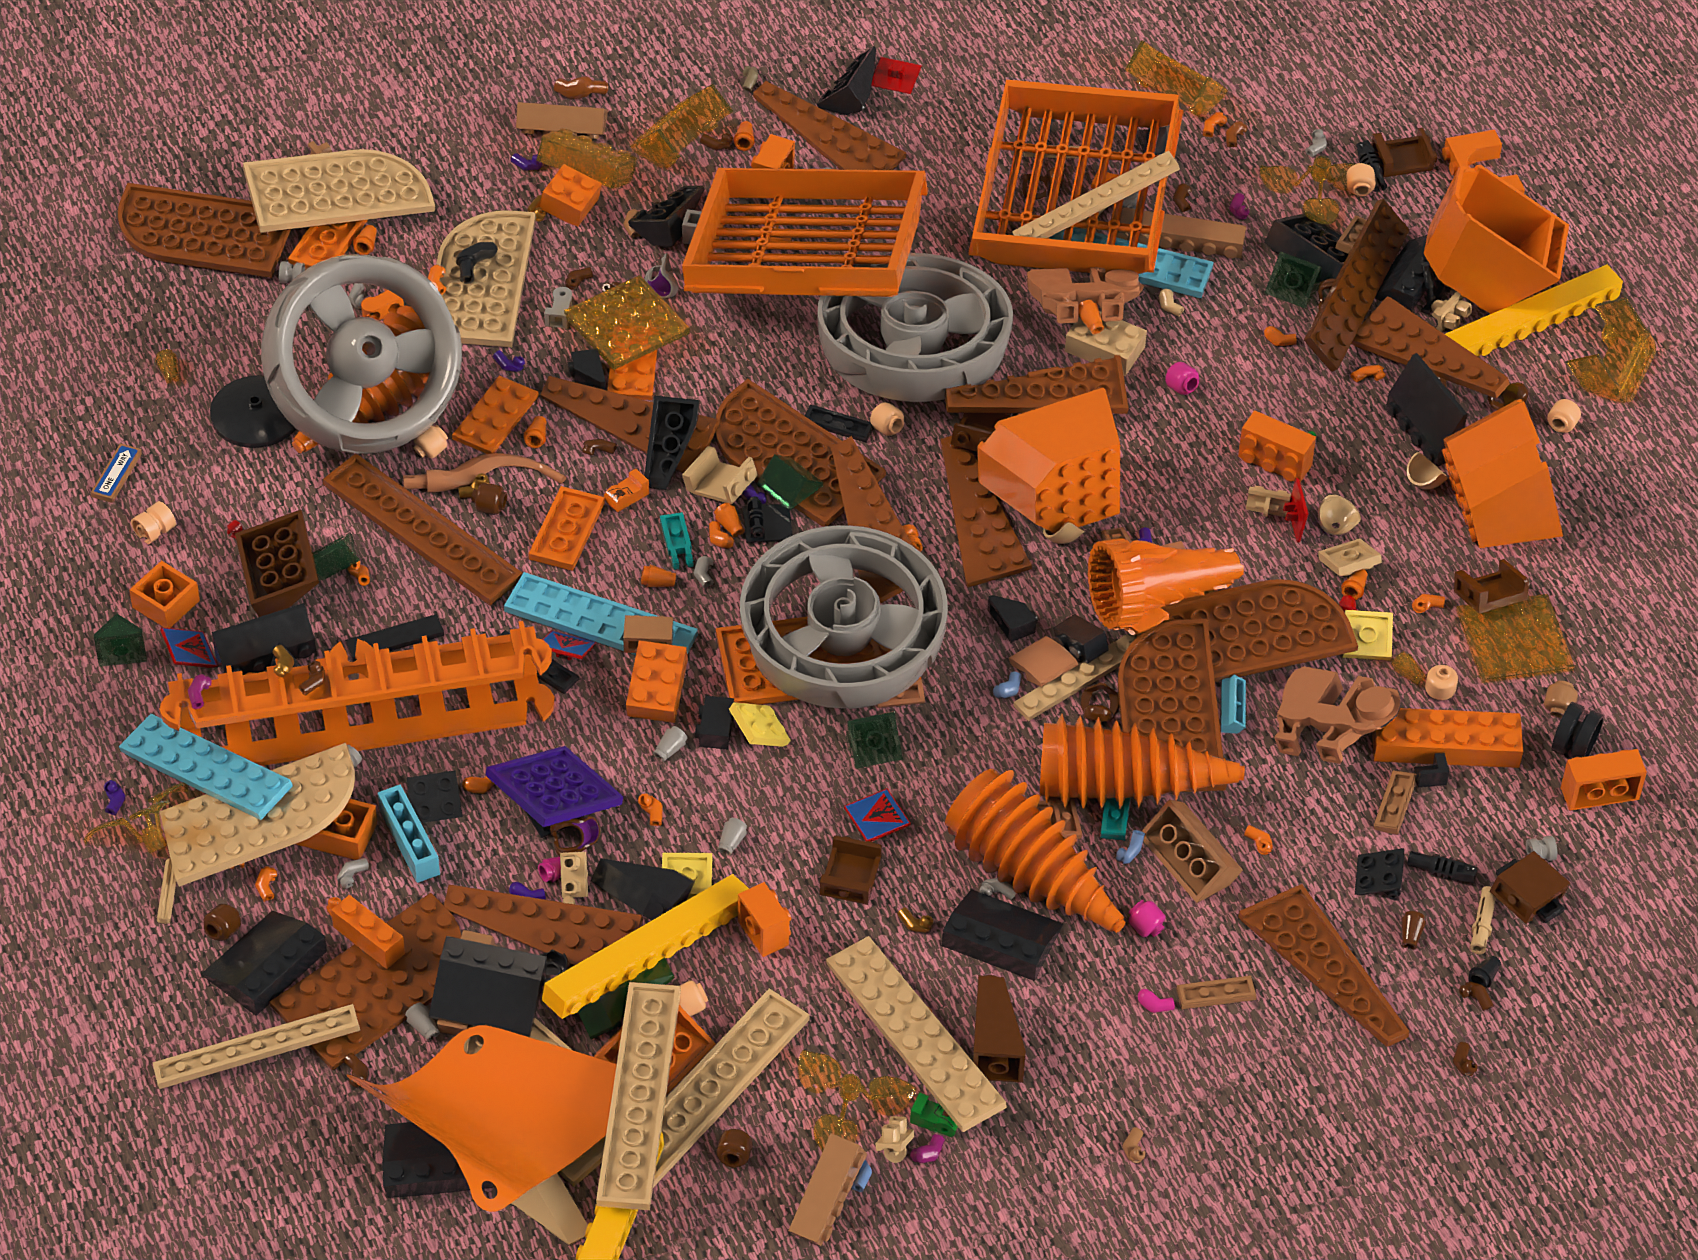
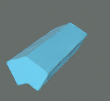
[1221,674,1246,734]

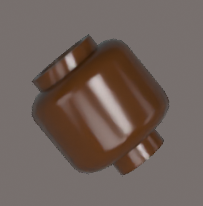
[471,483,507,515]
[203,904,241,941]
[716,1129,753,1168]

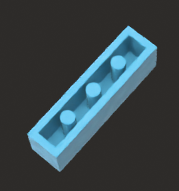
[378,784,440,883]

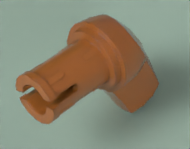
[554,76,608,99]

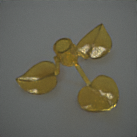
[1260,156,1358,224]
[84,783,188,854]
[798,1050,916,1152]

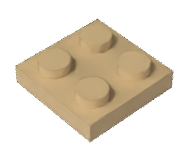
[1318,538,1382,576]

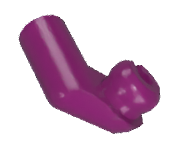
[1229,193,1250,220]
[188,674,212,709]
[910,1134,945,1163]

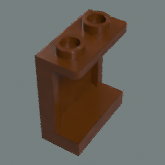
[1371,127,1437,177]
[951,413,1011,452]
[1454,559,1530,613]
[819,835,882,905]
[1489,851,1570,924]

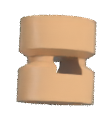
[131,501,176,544]

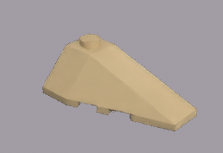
[511,1173,588,1245]

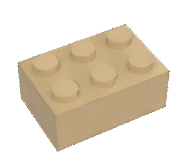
[1065,311,1147,376]

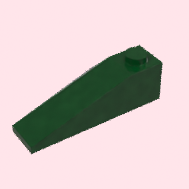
[578,957,675,1040]

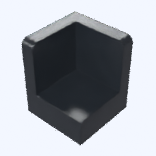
[1414,753,1449,787]

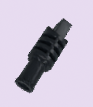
[1356,140,1387,192]
[1407,850,1478,883]

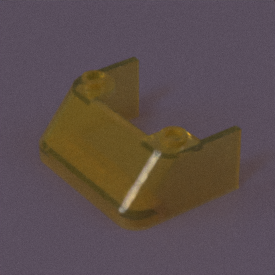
[1125,40,1228,117]
[629,84,733,169]
[1567,297,1656,403]

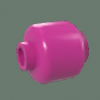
[1165,362,1199,395]
[1128,900,1166,937]

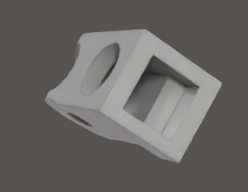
[544,287,572,329]

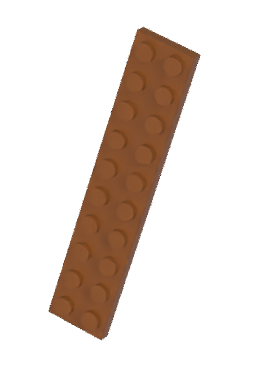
[323,453,523,606]

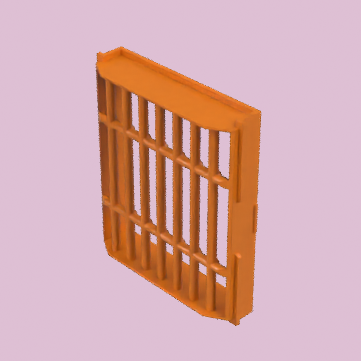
[969,79,1183,274]
[682,168,928,297]

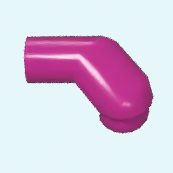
[1138,989,1175,1013]

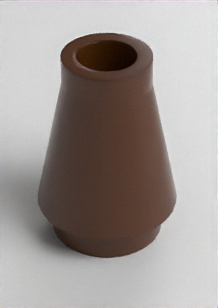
[1401,911,1426,950]

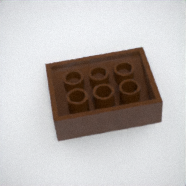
[235,509,319,617]

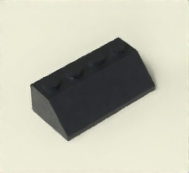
[1374,234,1436,312]
[212,603,316,675]

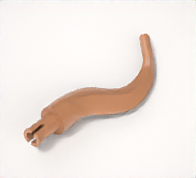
[403,453,566,493]

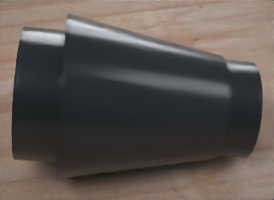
[1468,956,1501,988]

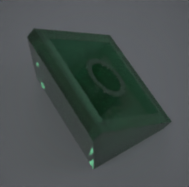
[1265,251,1322,308]
[758,454,823,510]
[312,532,360,581]
[94,614,147,667]
[846,711,903,769]

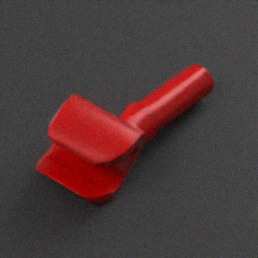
[227,520,243,539]

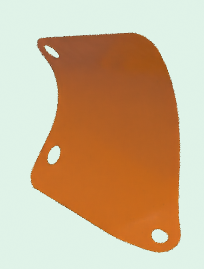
[346,1025,617,1212]

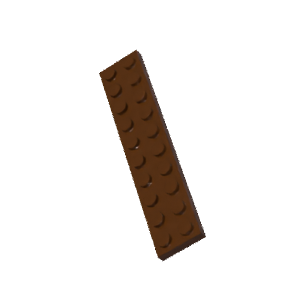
[1304,199,1410,372]

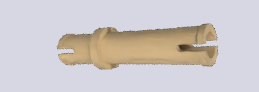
[1470,886,1496,954]

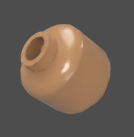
[1544,681,1578,718]

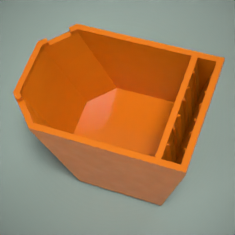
[1424,165,1569,314]
[977,387,1120,533]
[1442,399,1563,548]

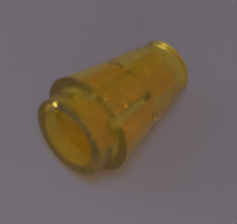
[155,349,179,384]
[1391,651,1427,686]

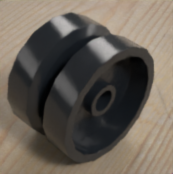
[1551,702,1605,758]

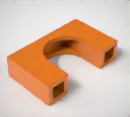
[1442,129,1525,194]

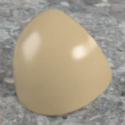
[1407,452,1449,490]
[1318,495,1361,535]
[1043,522,1085,544]

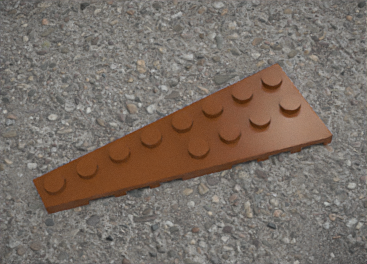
[753,81,906,170]
[1351,296,1510,399]
[945,355,1129,414]
[540,376,719,473]
[831,436,914,604]
[940,436,1032,588]
[444,884,643,966]
[1238,884,1410,1047]

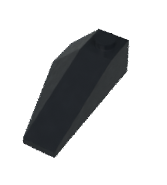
[816,46,877,115]
[628,185,705,248]
[644,395,700,490]
[590,858,695,920]

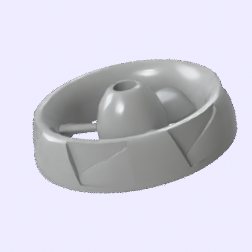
[817,253,1013,402]
[261,254,462,454]
[740,525,948,709]

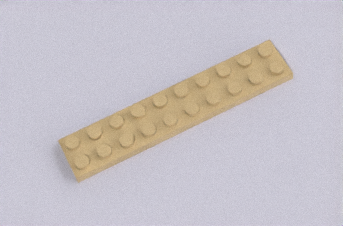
[826,936,1007,1132]
[596,982,681,1210]
[653,988,810,1188]

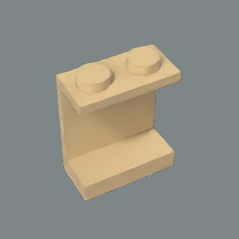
[682,446,758,504]

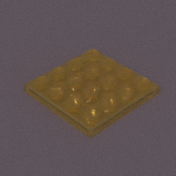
[564,275,690,370]
[1456,594,1575,683]

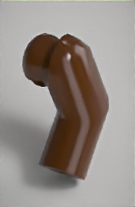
[582,439,617,455]

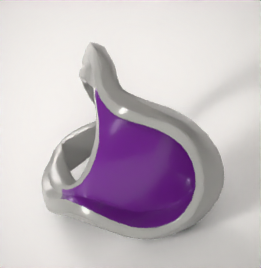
[644,253,679,298]

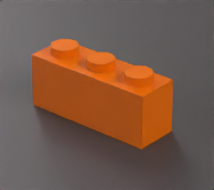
[331,895,405,969]

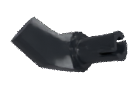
[456,242,498,284]

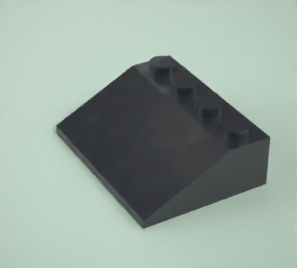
[1264,212,1349,282]
[1386,353,1467,467]
[942,889,1064,981]
[201,911,327,1016]
[429,936,547,1037]
[382,1122,493,1198]

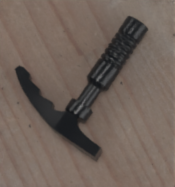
[1421,262,1446,314]

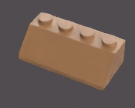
[516,102,608,139]
[1142,799,1243,903]

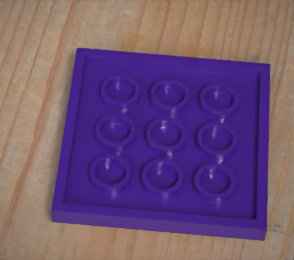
[485,746,623,827]

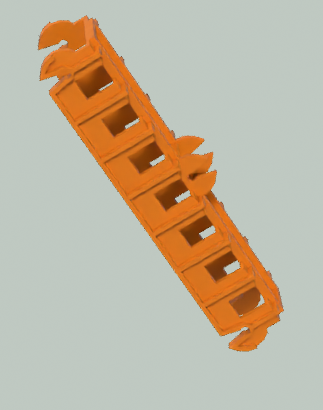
[159,621,554,766]

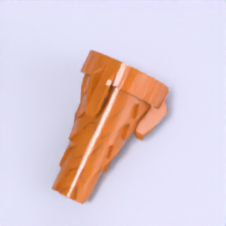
[1088,538,1244,635]

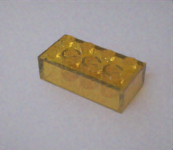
[536,128,637,189]

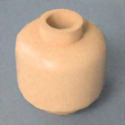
[1346,163,1376,196]
[1547,399,1581,433]
[870,402,904,436]
[413,425,448,459]
[1425,665,1458,700]
[679,980,709,1017]

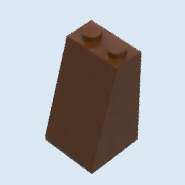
[973,975,1026,1083]

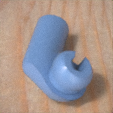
[993,671,1022,698]
[1116,830,1145,864]
[852,1159,872,1192]

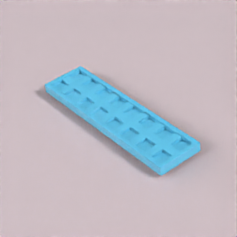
[1049,228,1214,298]
[504,572,698,655]
[119,714,293,820]

